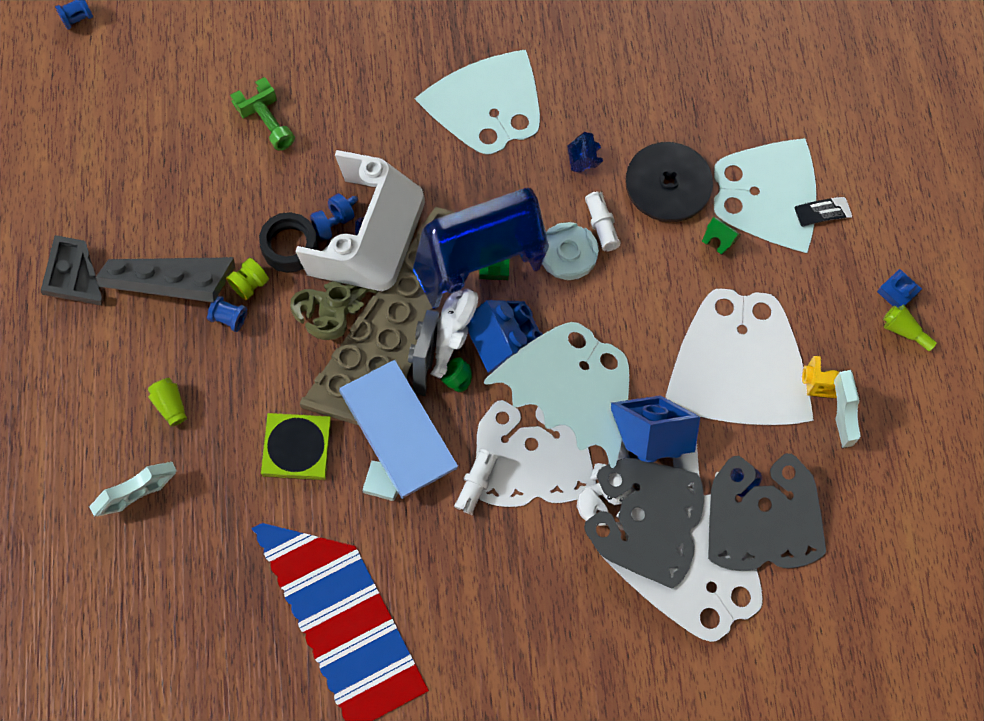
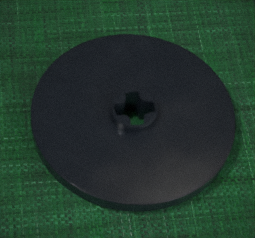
[625,142,713,222]

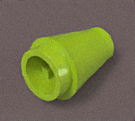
[148,378,187,427]

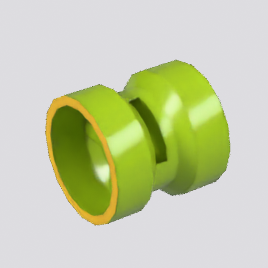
[226,258,269,300]

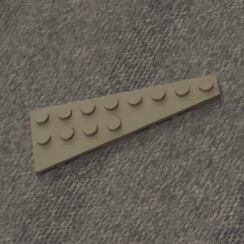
[300,207,464,426]

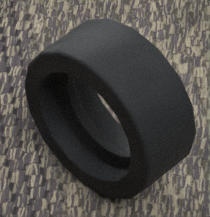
[259,212,318,273]

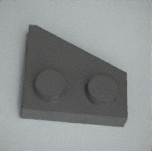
[41,235,102,305]
[408,310,439,396]

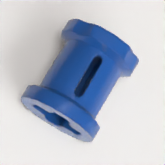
[55,0,93,30]
[207,296,247,332]

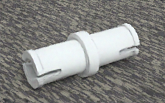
[585,191,621,251]
[454,448,498,515]

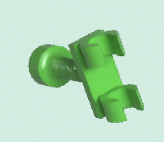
[230,77,295,151]

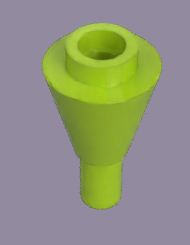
[883,304,937,351]

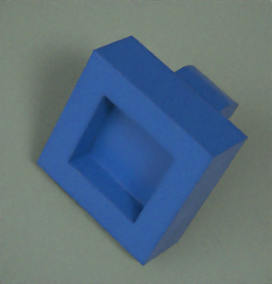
[877,269,922,308]

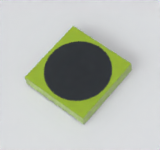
[261,413,331,480]

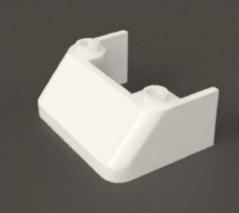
[296,150,425,291]

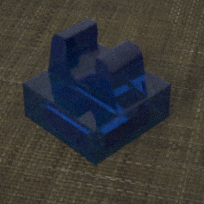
[567,132,603,173]

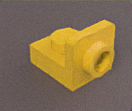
[802,356,839,398]

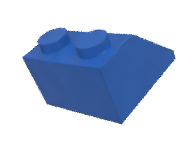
[611,395,700,462]

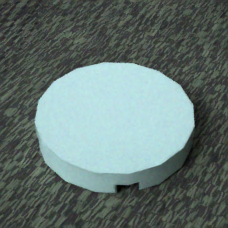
[539,222,599,280]

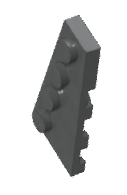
[96,257,235,302]

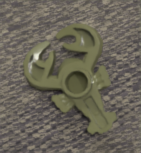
[290,281,378,340]

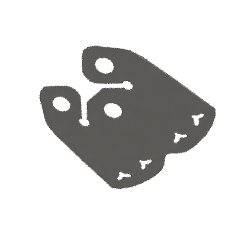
[708,453,826,571]
[584,458,704,589]

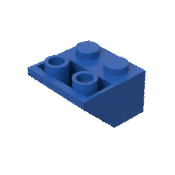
[466,300,543,373]

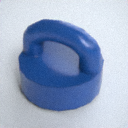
[328,193,358,224]
[310,210,341,241]

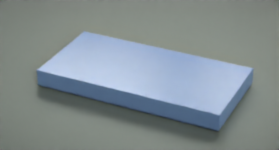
[339,360,458,499]

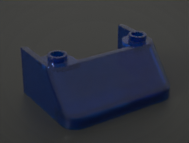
[413,188,549,309]

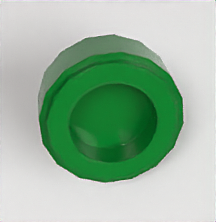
[440,357,472,392]

